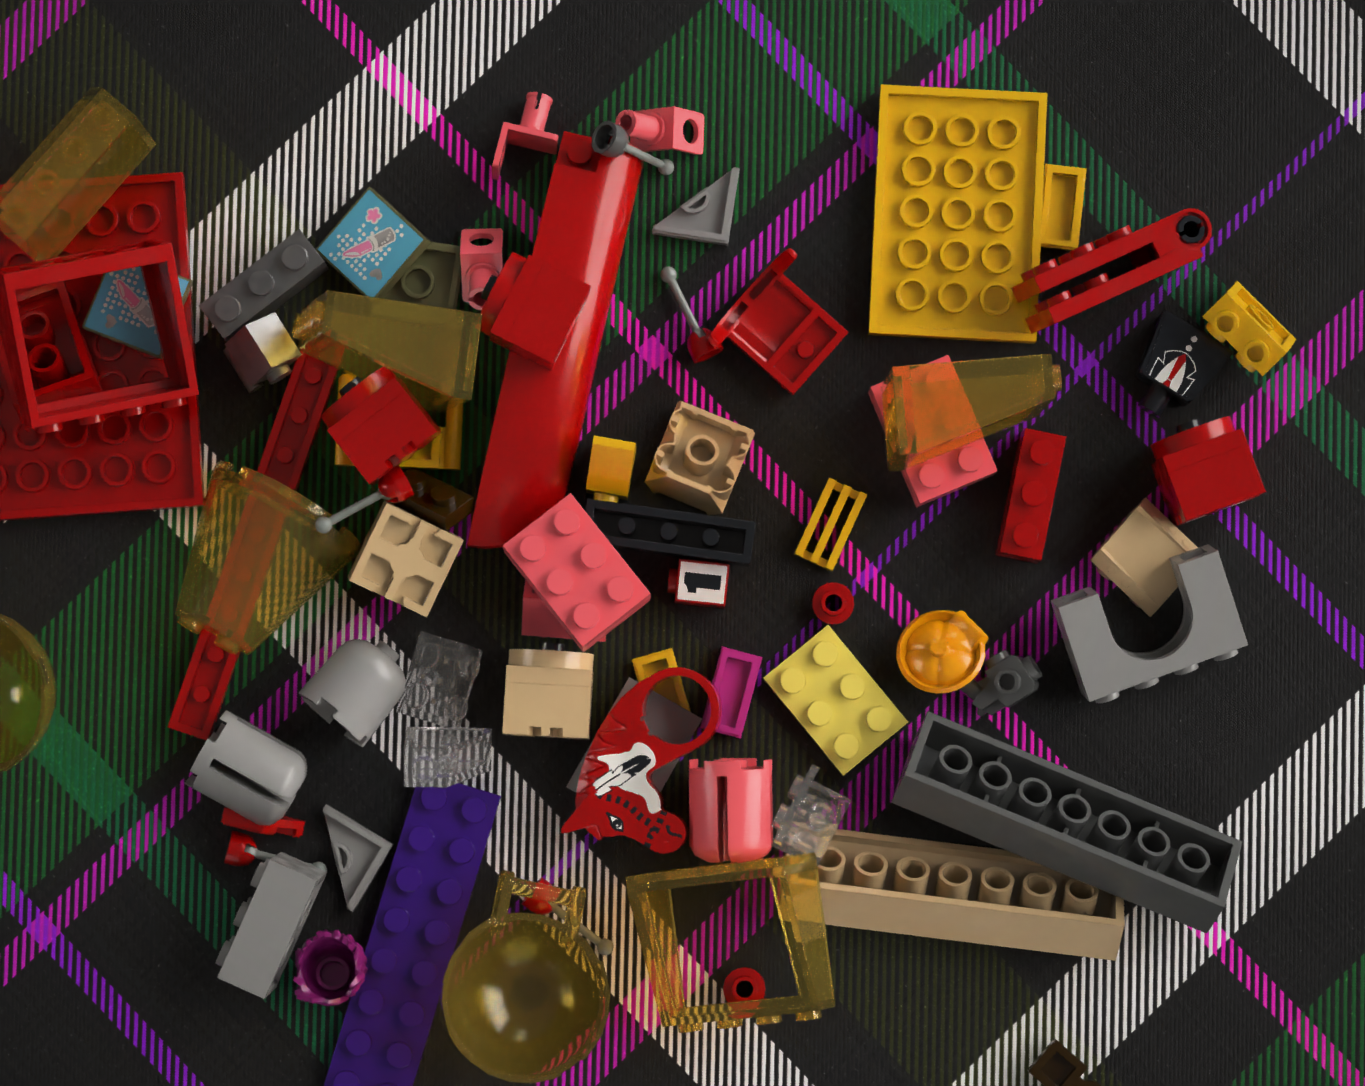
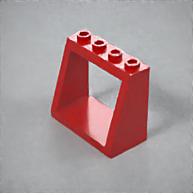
[0,239,199,434]

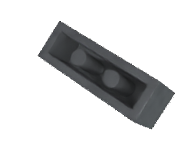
[198,229,329,342]

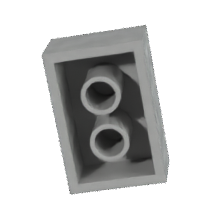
[216,852,327,999]

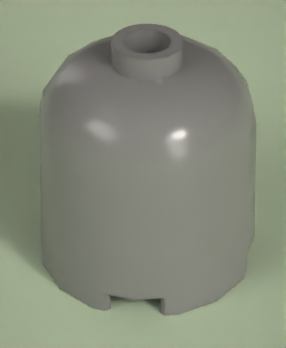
[298,639,406,747]

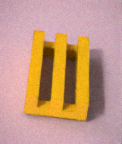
[794,477,867,572]

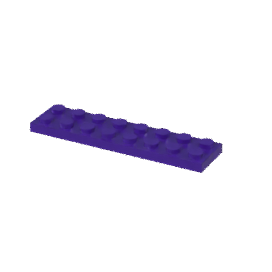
[324,771,502,1086]

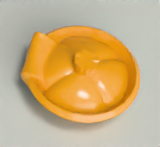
[896,610,988,694]

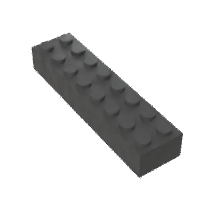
[891,711,1243,933]

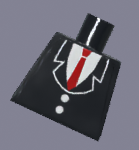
[1135,310,1234,418]

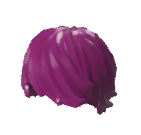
[293,929,368,1006]

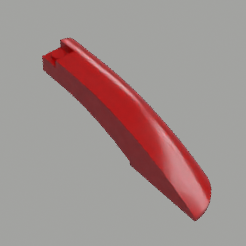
[467,131,644,549]

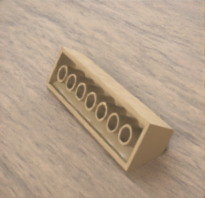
[778,823,1125,961]

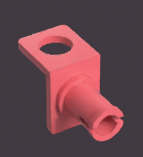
[492,92,559,180]
[615,106,704,155]
[460,228,503,310]

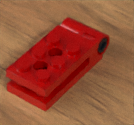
[1011,208,1212,334]

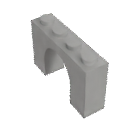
[1050,544,1248,704]

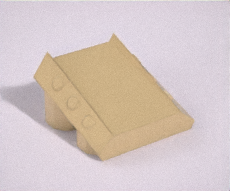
[645,401,755,515]
[1090,497,1198,617]

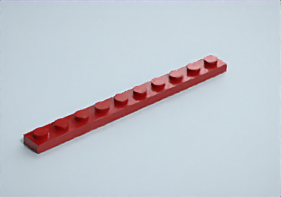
[168,329,348,740]

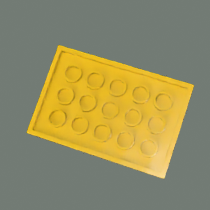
[868,84,1048,344]

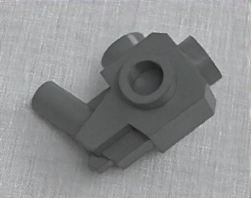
[960,650,1043,717]

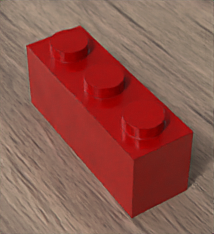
[995,428,1067,564]

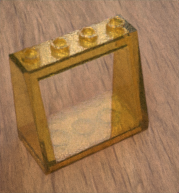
[0,87,156,261]
[292,290,482,413]
[881,354,1062,471]
[625,852,835,1033]

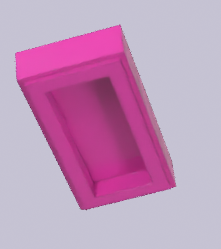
[700,646,762,739]

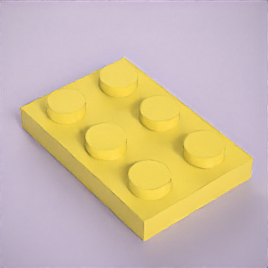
[763,625,908,776]

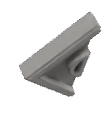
[652,167,740,246]
[323,804,394,912]

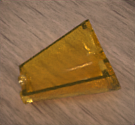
[175,461,361,656]

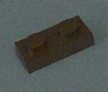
[391,468,475,531]

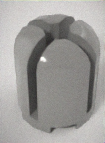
[184,710,307,825]

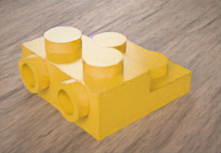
[1202,281,1297,376]

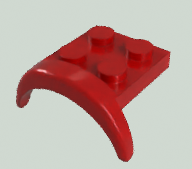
[708,248,849,396]

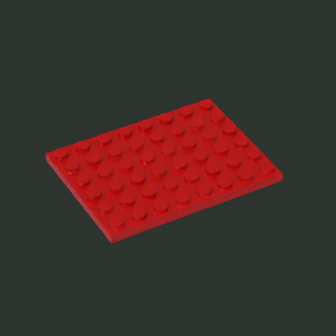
[0,172,205,521]

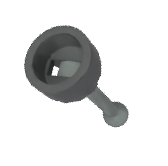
[592,121,674,175]

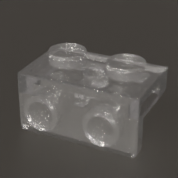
[396,631,482,730]
[771,764,851,868]

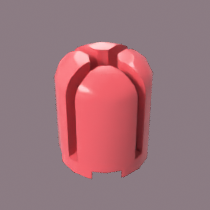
[689,758,773,863]

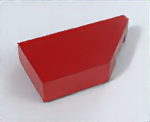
[221,807,306,837]

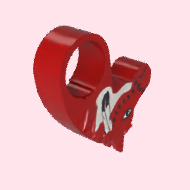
[561,667,722,854]

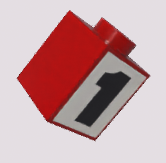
[667,559,730,609]

